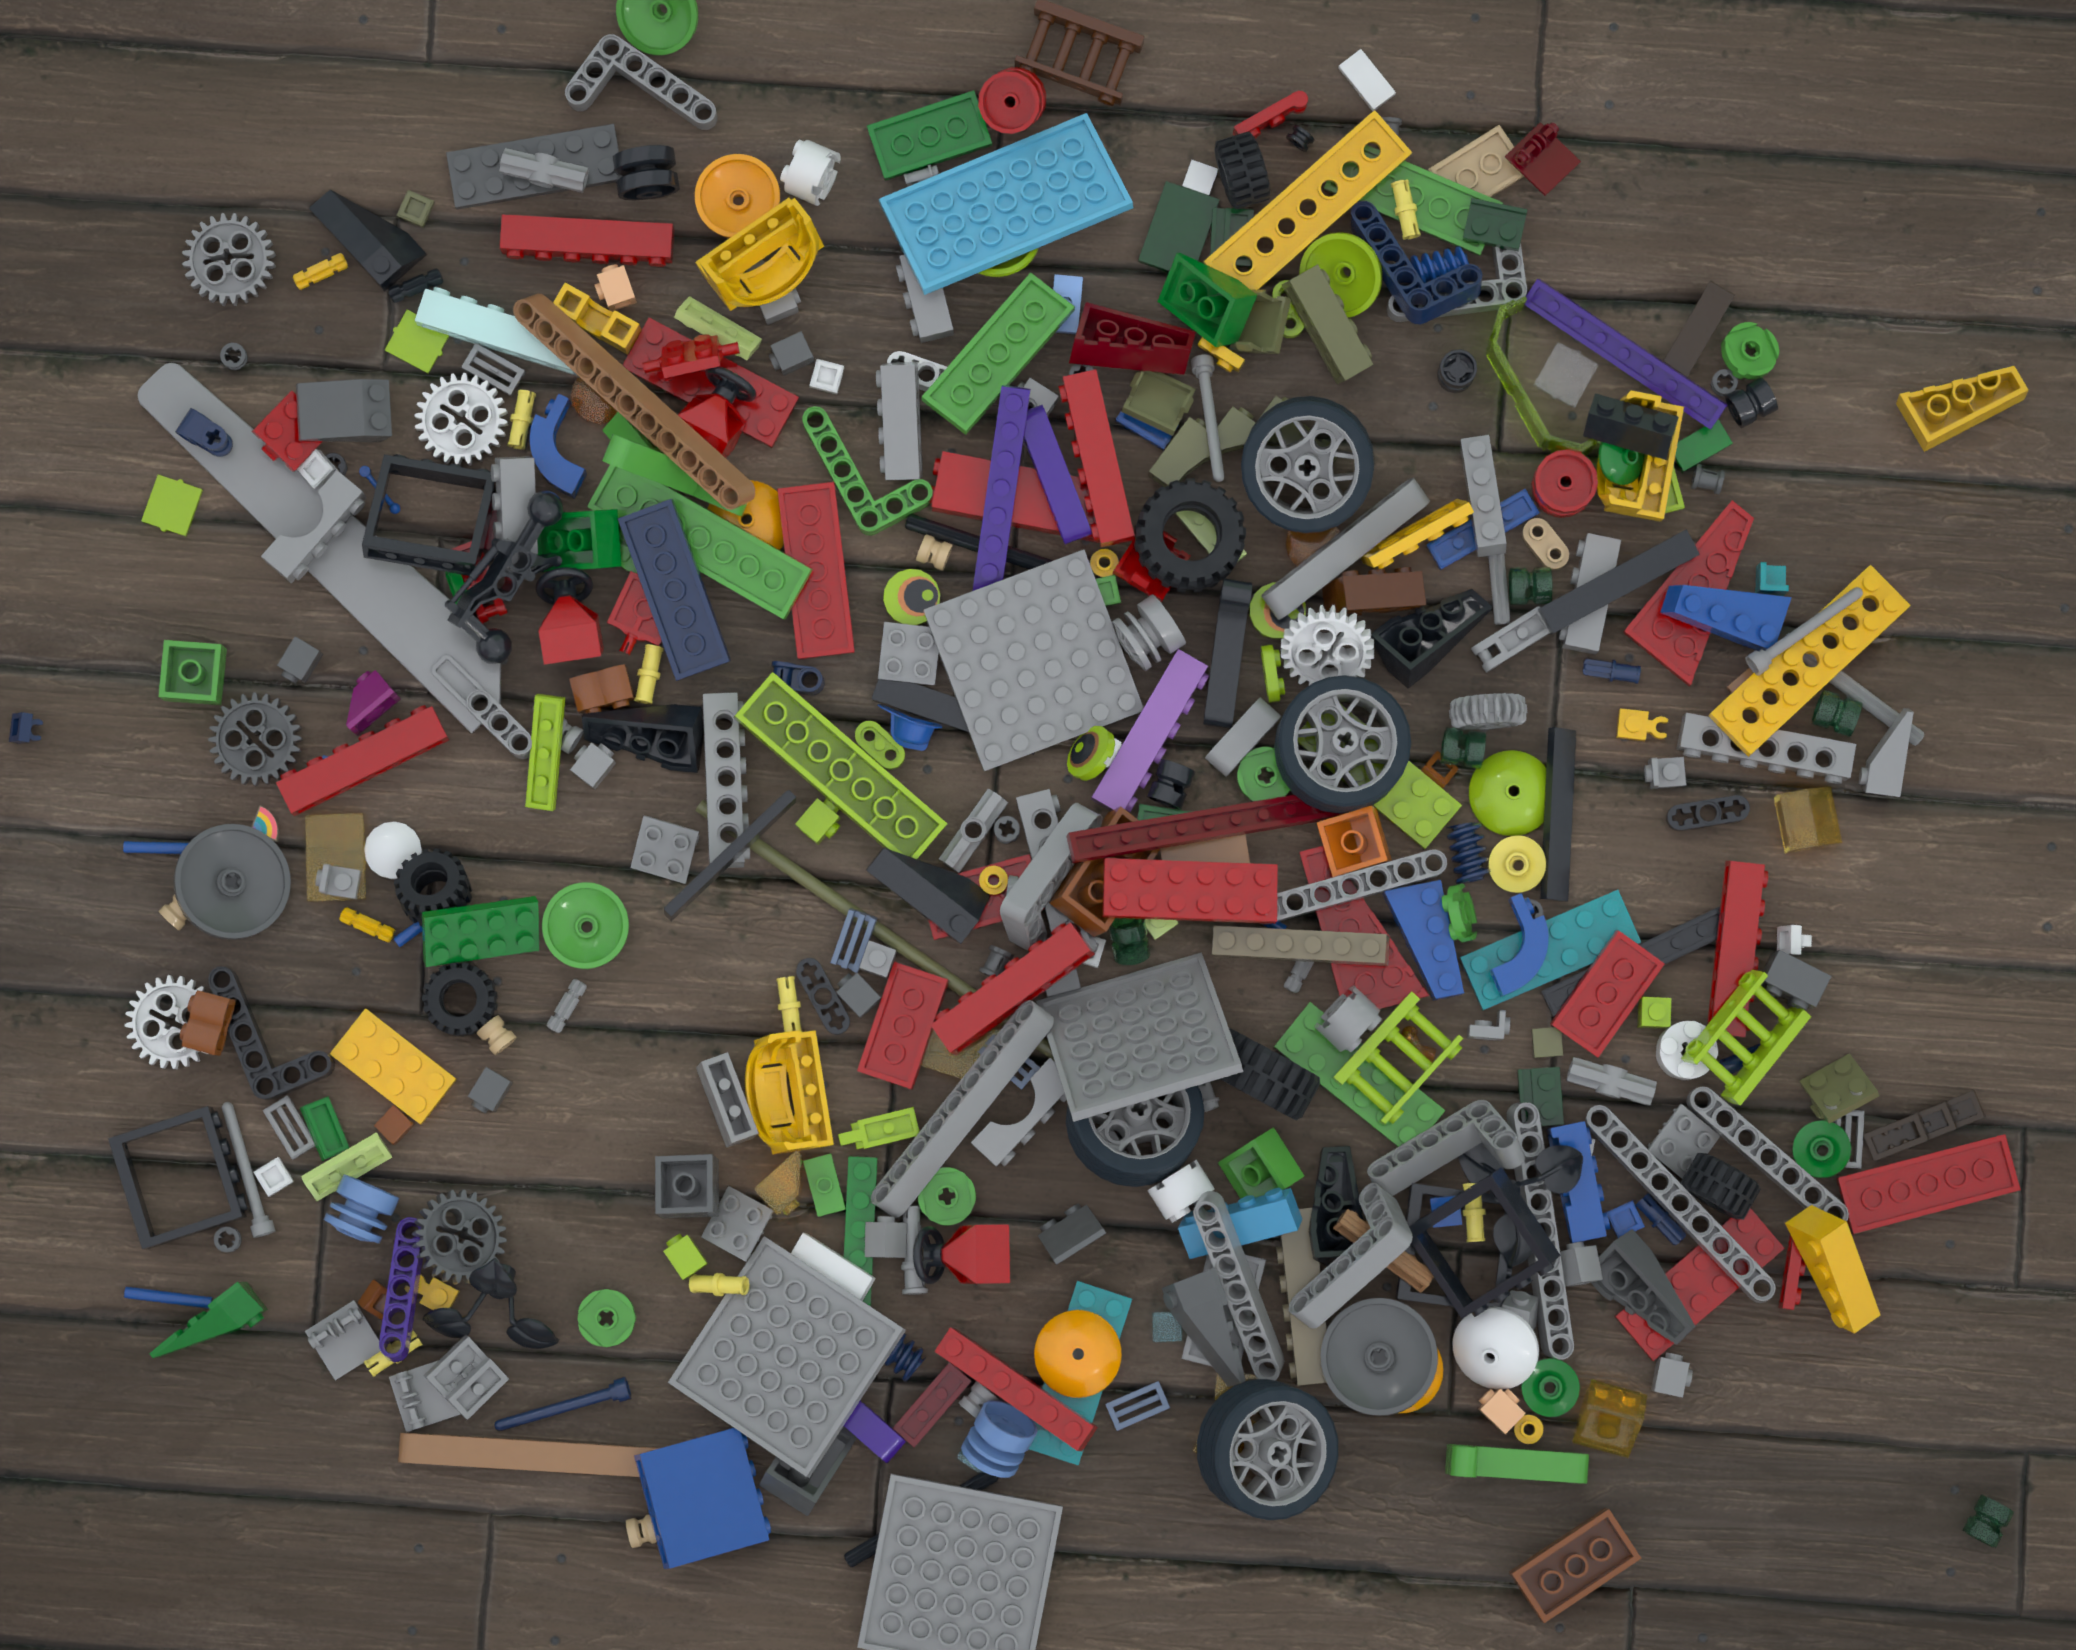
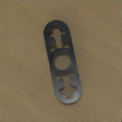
[1666,795,1750,831]
[796,958,850,1035]

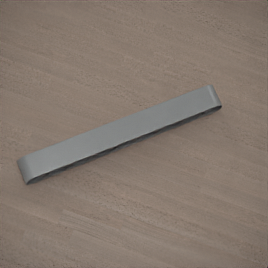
[871,1000,1054,1218]
[1507,1103,1574,1359]
[1585,1105,1776,1303]

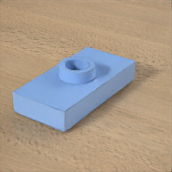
[1053,274,1083,334]

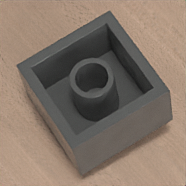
[1761,950,1831,1011]
[655,1154,719,1219]

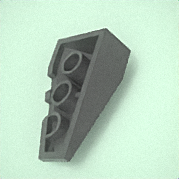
[1591,1229,1696,1345]
[1162,1267,1246,1387]

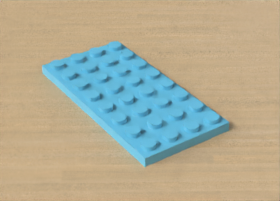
[879,113,1133,295]

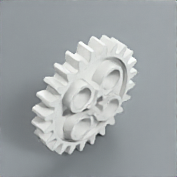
[415,373,508,466]
[1281,605,1374,685]
[125,975,208,1069]

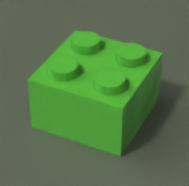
[159,640,227,705]

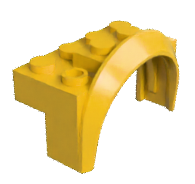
[695,198,824,311]
[1596,391,1684,522]
[745,1030,834,1155]

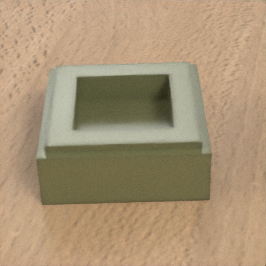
[397,190,435,228]
[1531,1027,1563,1058]

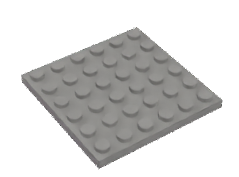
[923,550,1144,771]
[1036,952,1243,1122]
[668,1236,906,1478]
[857,1473,1063,1650]

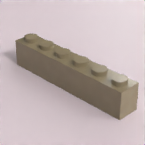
[1212,926,1390,966]
[1276,1208,1327,1386]

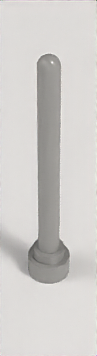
[1191,354,1224,482]
[1745,587,1863,676]
[222,1102,276,1238]

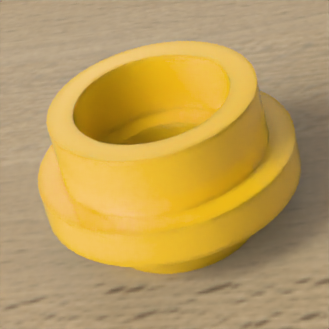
[1090,549,1119,577]
[979,866,1008,895]
[1514,1415,1543,1444]

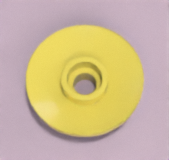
[1489,836,1546,893]

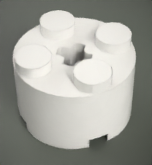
[780,140,841,206]
[1656,1021,1718,1080]
[1147,1160,1215,1223]

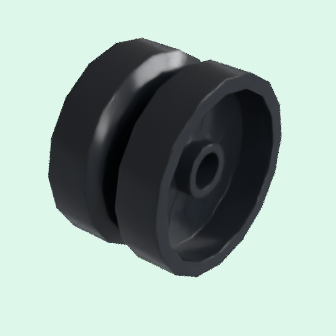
[613,145,680,201]

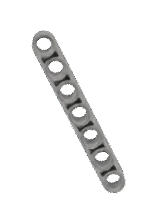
[1261,478,1430,620]
[1261,849,1447,925]
[1686,1087,1849,1221]
[1193,1191,1285,1381]

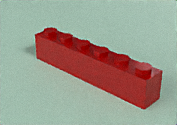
[500,215,675,267]
[1058,369,1135,547]
[276,705,449,817]
[1707,860,1768,1037]
[931,922,1095,1056]
[934,1327,1098,1451]

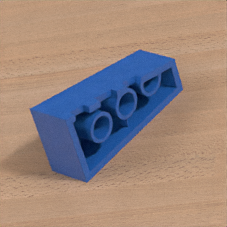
[1660,585,1792,651]
[1382,880,1464,1001]
[1546,1121,1610,1243]

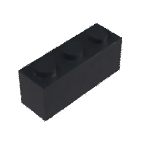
[1583,393,1679,460]

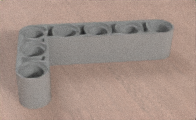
[565,34,718,130]
[1386,243,1527,322]
[1000,803,1103,951]
[1367,1100,1525,1196]
[1289,1183,1413,1329]

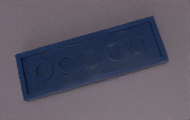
[618,499,731,681]

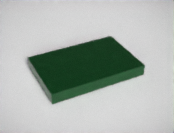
[1138,181,1220,273]

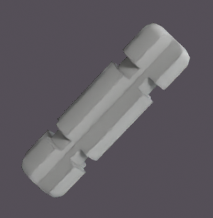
[1284,961,1314,993]
[547,979,587,1033]

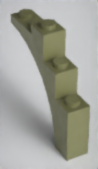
[1148,396,1338,488]

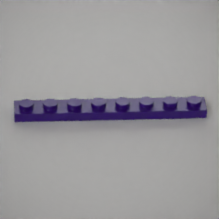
[1522,279,1728,430]
[972,385,1031,591]

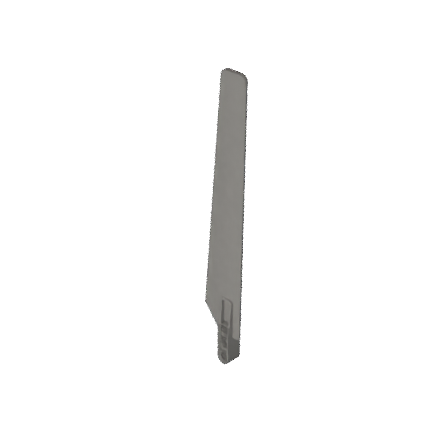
[138,363,532,759]

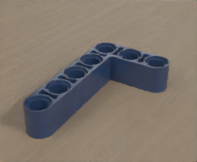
[1350,201,1482,325]

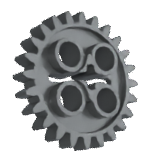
[208,692,303,786]
[412,1189,507,1285]

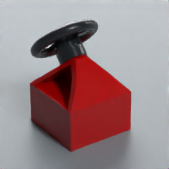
[678,366,757,458]
[536,567,604,665]
[913,1224,1010,1284]

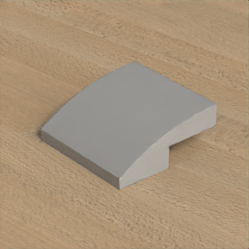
[423,1335,509,1420]

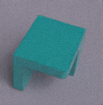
[1755,562,1789,596]

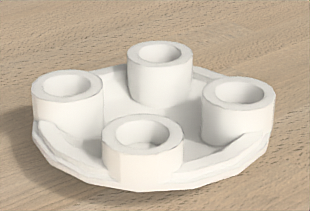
[364,822,422,879]

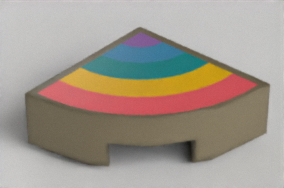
[252,805,280,842]

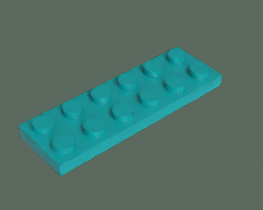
[1459,890,1641,1011]
[1029,1281,1132,1465]

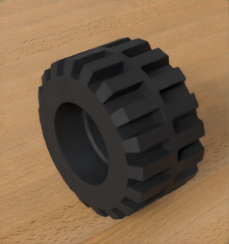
[1214,131,1271,210]
[394,848,472,926]
[422,963,498,1036]
[1680,1153,1761,1220]

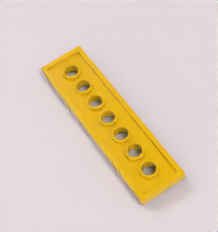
[1203,110,1412,290]
[1709,565,1911,757]

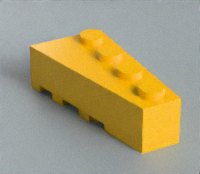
[1896,366,2029,452]
[1785,1205,1880,1334]

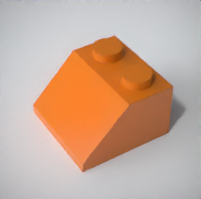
[1317,806,1392,877]

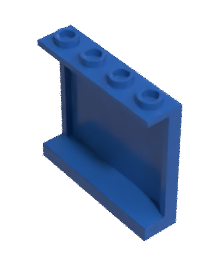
[634,1428,771,1569]

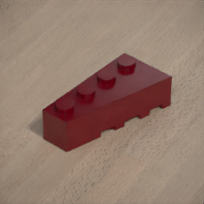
[1069,302,1196,375]

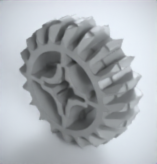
[1449,693,1527,730]

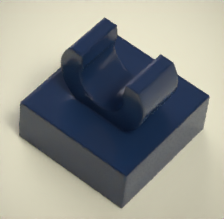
[9,712,43,744]

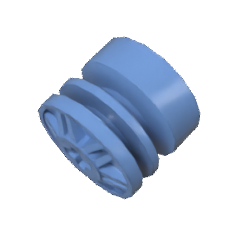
[323,1174,400,1244]
[961,1401,1038,1478]

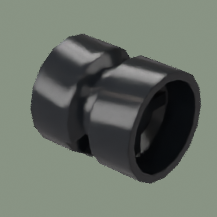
[1437,349,1477,393]
[1725,377,1778,428]
[1147,759,1195,810]

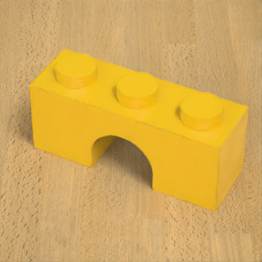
[553,283,642,355]

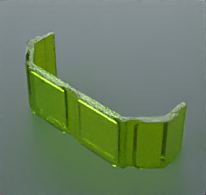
[1486,296,1601,456]

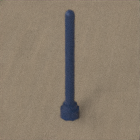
[494,1377,632,1431]

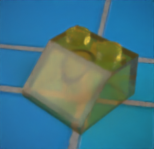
[1774,787,1842,854]
[754,1150,804,1216]
[1572,1379,1647,1458]

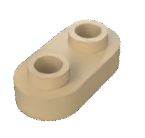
[1522,518,1569,570]

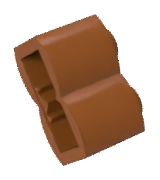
[569,664,635,714]
[180,990,235,1056]

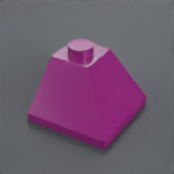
[346,670,401,736]

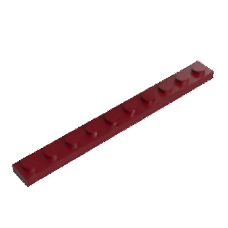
[1066,787,1345,863]

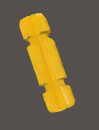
[293,253,348,290]
[339,907,395,943]

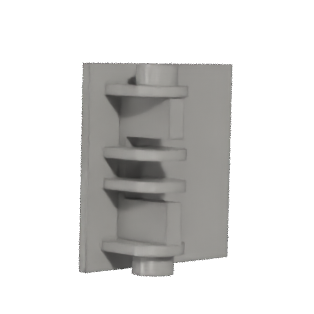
[878,622,939,685]
[630,815,700,884]
[1647,1103,1720,1179]
[701,1186,774,1262]
[305,1300,380,1381]
[389,1360,460,1432]

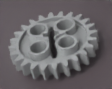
[182,213,276,306]

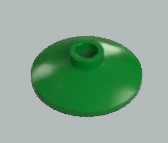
[1599,442,1645,485]
[1793,1120,1851,1178]
[1521,1359,1580,1417]

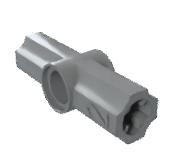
[499,148,589,193]
[939,789,1008,873]
[1566,1057,1657,1106]

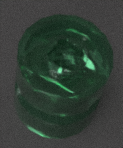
[1509,567,1553,605]
[1811,689,1863,737]
[1440,727,1486,769]
[1109,918,1151,965]
[1962,1494,2015,1549]

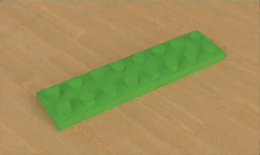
[587,465,813,619]

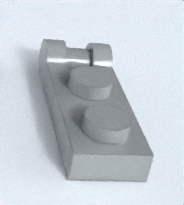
[1471,606,1550,673]

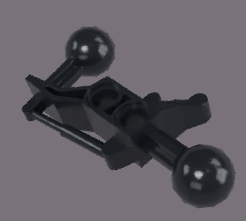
[445,491,564,664]

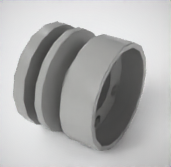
[1112,594,1186,671]

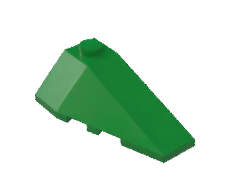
[149,1282,268,1358]

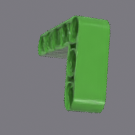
[802,406,933,536]
[602,434,747,516]
[1445,1444,1589,1484]

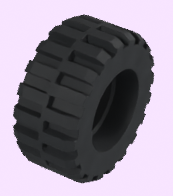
[1134,478,1246,593]
[1220,1028,1320,1121]

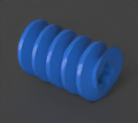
[1410,246,1469,284]

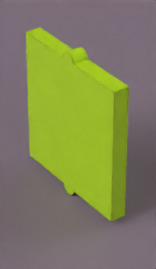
[385,310,449,374]
[141,474,203,537]

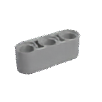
[1205,697,1282,777]

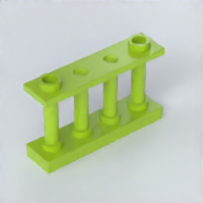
[1681,970,1811,1106]
[1332,992,1463,1125]

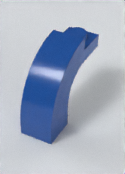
[530,394,587,499]
[1489,893,1549,997]

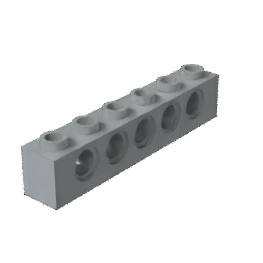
[703,693,750,868]
[1677,713,1856,784]
[1016,789,1098,958]

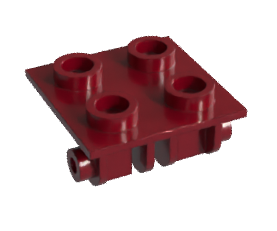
[1505,122,1581,196]

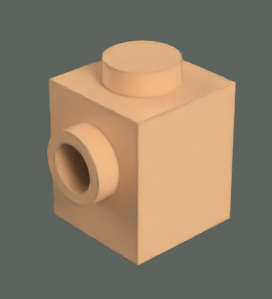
[594,264,637,311]
[1478,1388,1526,1434]

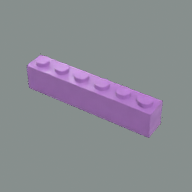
[1092,649,1210,813]

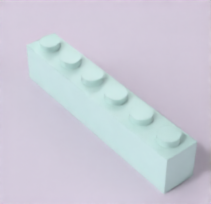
[415,287,578,376]

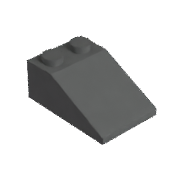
[296,379,392,442]
[1038,1203,1106,1265]
[759,1427,857,1516]

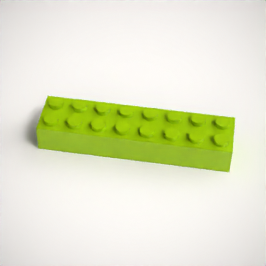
[733,672,947,859]

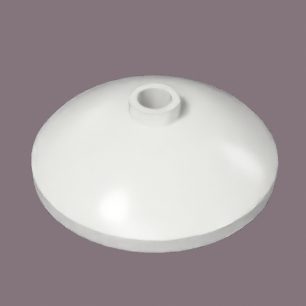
[1453,1306,1539,1390]

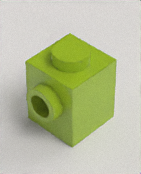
[795,798,840,845]

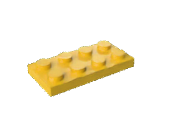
[1360,499,1474,569]
[330,1008,457,1125]

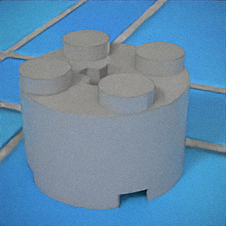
[1315,986,1382,1052]

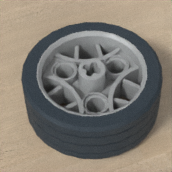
[1241,396,1374,533]
[1274,675,1411,814]
[1066,1085,1205,1187]
[1197,1379,1338,1520]

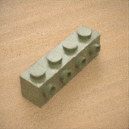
[1282,265,1374,384]

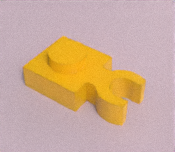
[1198,337,1245,373]
[1616,708,1668,741]
[404,1274,460,1310]

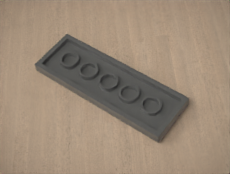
[446,124,622,210]

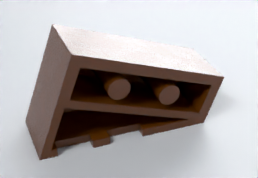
[1322,567,1426,616]

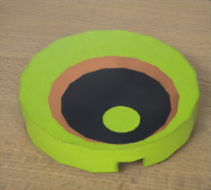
[883,569,940,625]
[1249,582,1306,639]
[1067,726,1115,781]

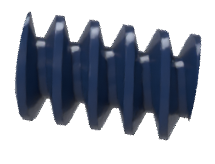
[1446,822,1491,884]
[885,1333,927,1381]

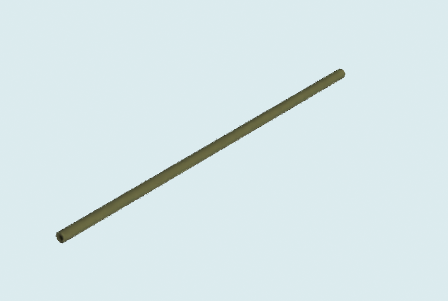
[695,799,1055,1062]

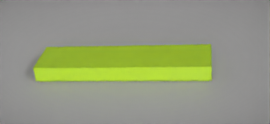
[525,694,565,811]

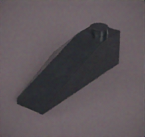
[309,190,427,292]
[1370,589,1492,689]
[582,704,704,773]
[866,847,990,944]
[1309,1146,1363,1266]

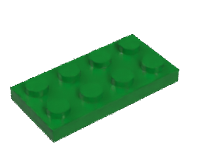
[867,90,992,181]
[422,896,539,967]

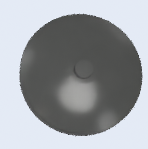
[173,824,291,940]
[1321,1298,1438,1416]

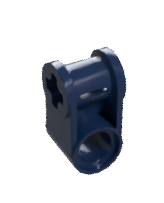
[175,408,233,457]
[771,661,825,696]

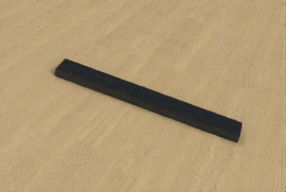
[1541,906,1761,1017]

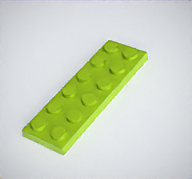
[1297,703,1462,850]

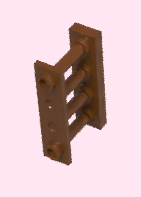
[1015,0,1145,106]

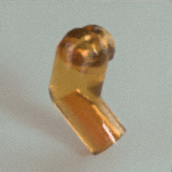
[1401,1026,1436,1063]

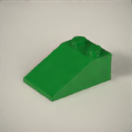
[1157,253,1257,347]
[537,509,621,571]

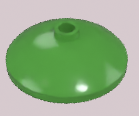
[616,0,698,55]
[542,882,629,969]

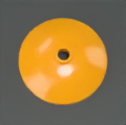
[695,154,780,238]
[707,480,784,550]
[1034,1310,1122,1398]

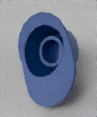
[877,704,943,751]

